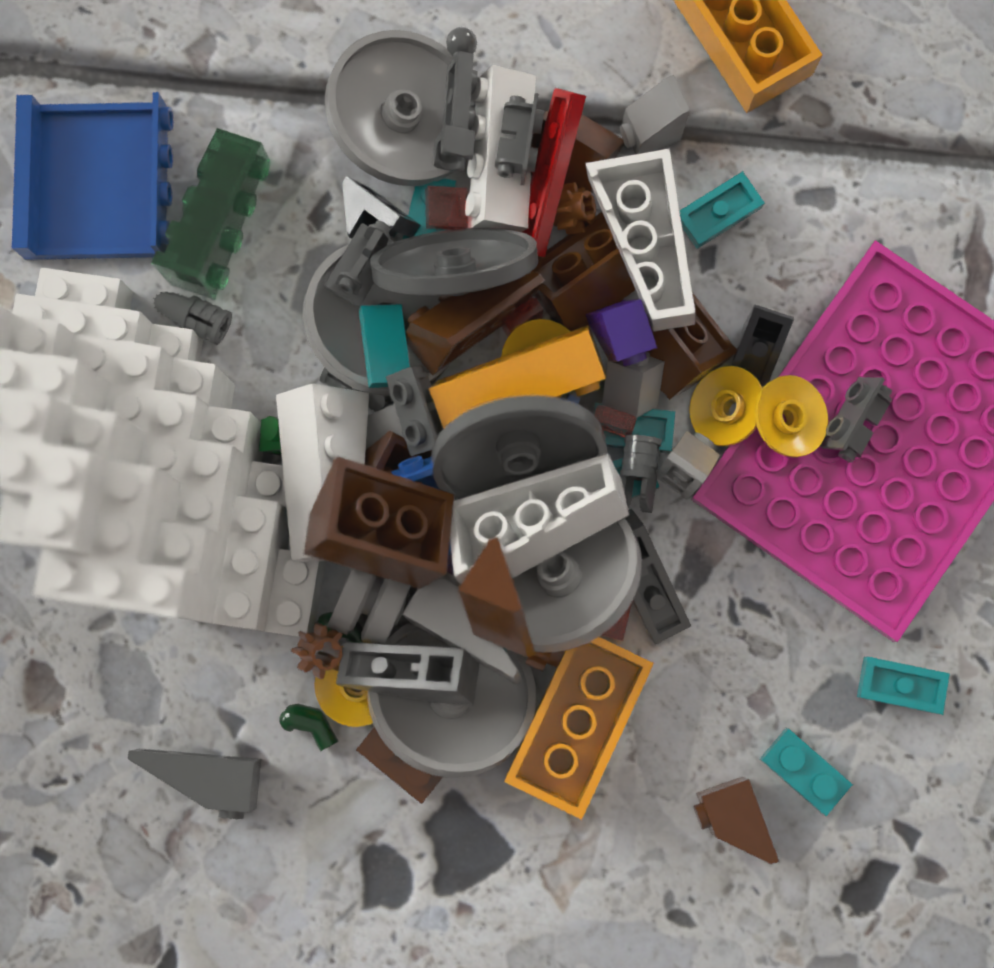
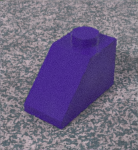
[585,299,657,366]

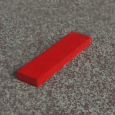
[522,88,586,257]

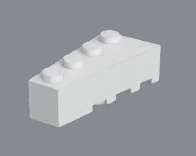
[585,149,695,331]
[276,383,369,562]
[450,453,629,584]

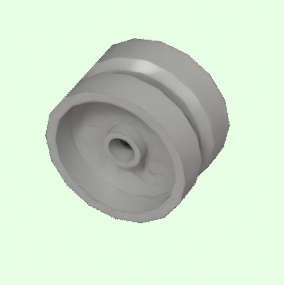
[327,569,411,644]

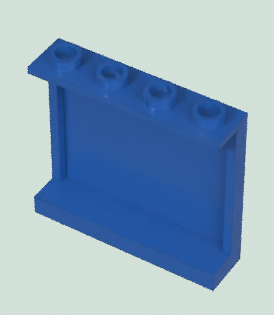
[12,92,174,260]

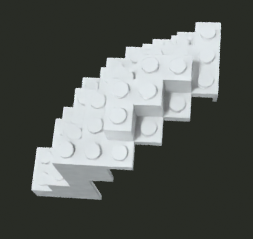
[0,267,326,637]

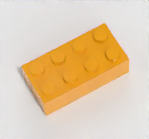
[673,0,823,113]
[429,325,606,429]
[504,637,654,820]

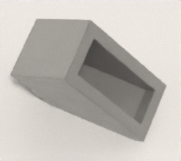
[620,75,690,154]

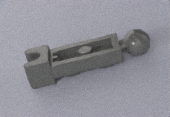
[432,27,478,172]

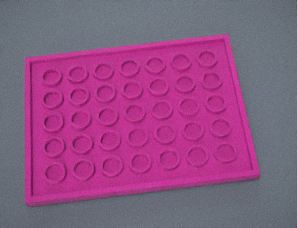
[691,240,994,642]

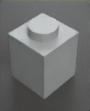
[602,351,664,418]

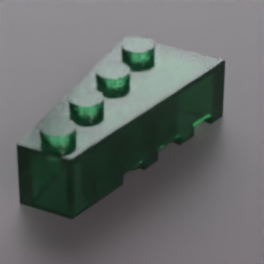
[151,128,270,300]

